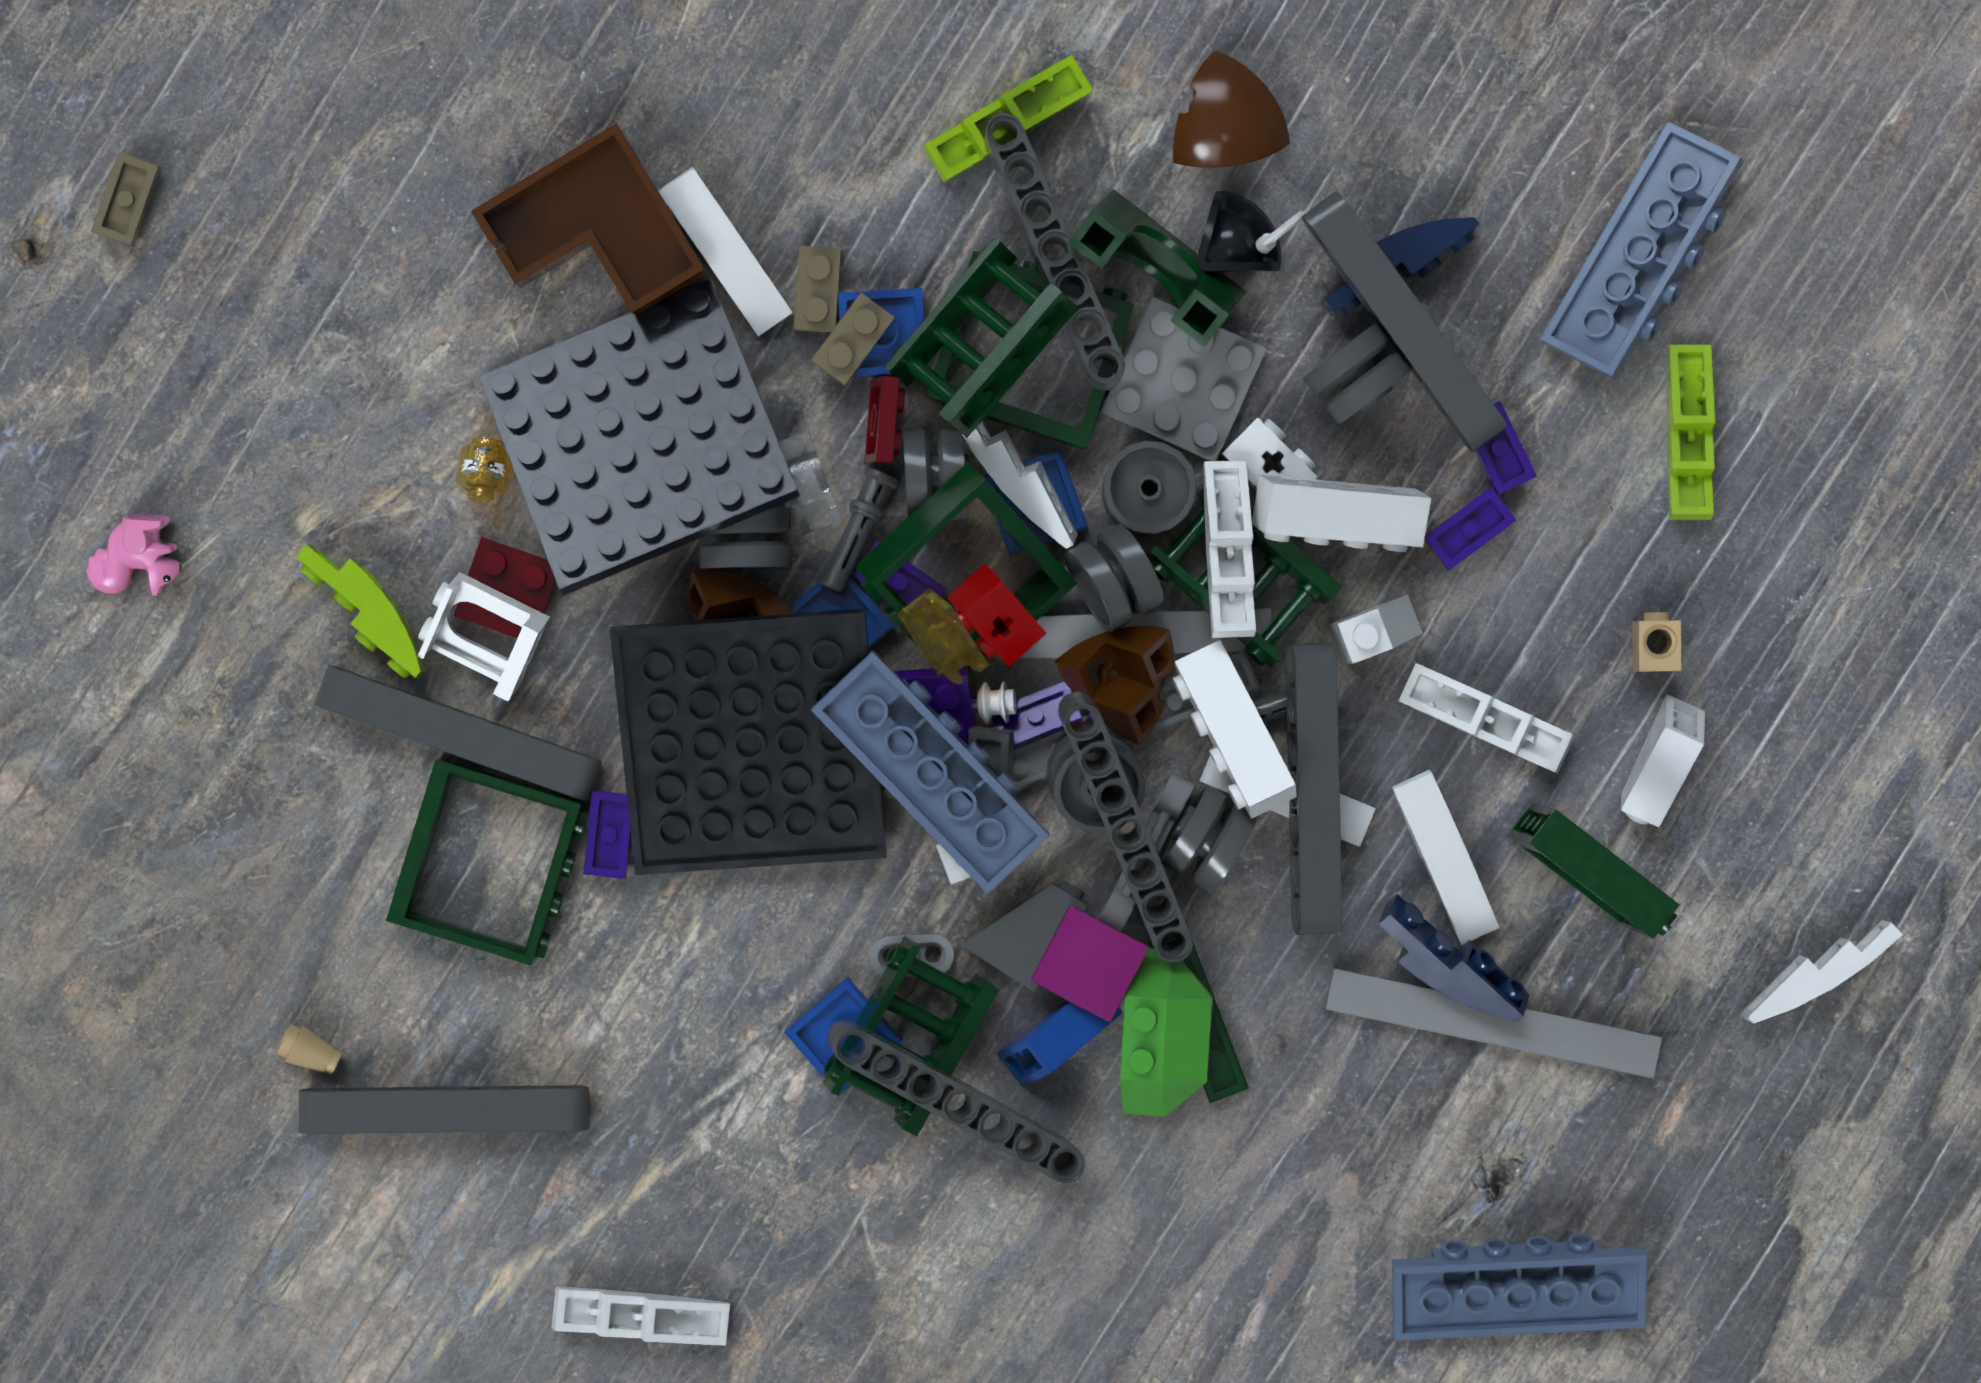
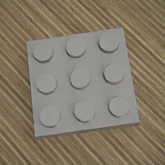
[1100,297,1267,461]

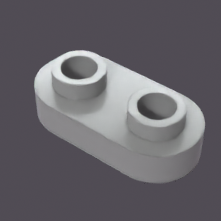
[870,933,954,977]

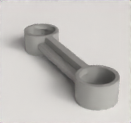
[1098,773,1194,931]

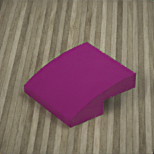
[1031,905,1149,1022]

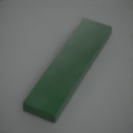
[1150,934,1249,1103]

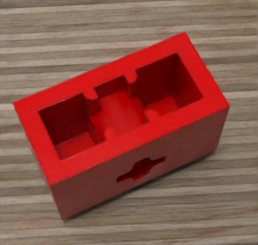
[947,563,1047,667]

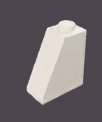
[1329,594,1423,664]
[1621,694,1705,827]

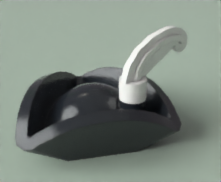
[1197,191,1307,272]

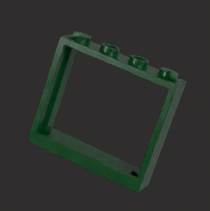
[926,247,1134,450]
[855,462,1077,682]
[386,758,589,966]
[1507,803,1680,939]

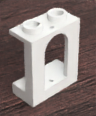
[417,572,550,701]

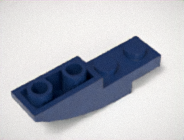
[1321,217,1479,316]
[1379,894,1530,1021]

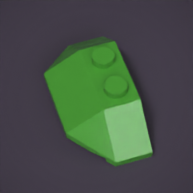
[1120,948,1213,1117]

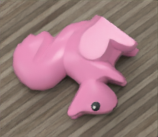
[86,514,182,596]

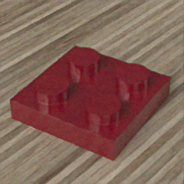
[864,376,905,465]
[454,537,556,638]

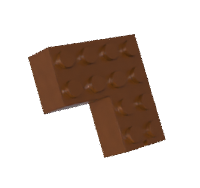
[471,123,708,316]

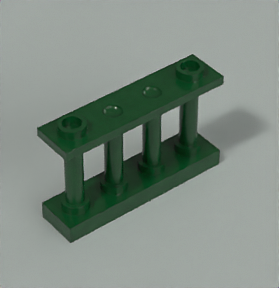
[884,237,1078,438]
[1146,488,1343,667]
[823,936,999,1137]

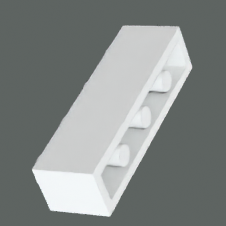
[1252,475,1431,552]
[1172,640,1297,819]

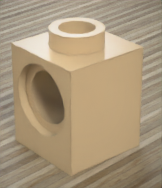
[1632,612,1682,672]

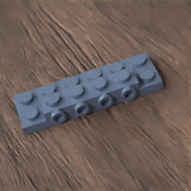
[1540,121,1743,381]
[811,650,1050,894]
[1392,1234,1647,1341]

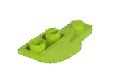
[296,544,426,679]

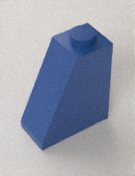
[997,1000,1123,1086]

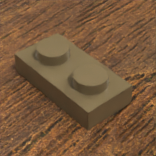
[91,152,161,247]
[793,246,842,334]
[811,293,895,386]

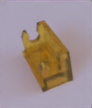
[897,588,989,684]

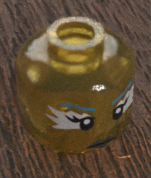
[456,437,513,502]

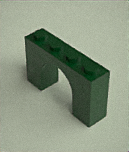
[1068,189,1247,347]

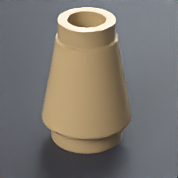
[276,1023,342,1075]

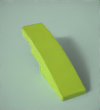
[922,55,1094,183]
[1667,345,1716,520]

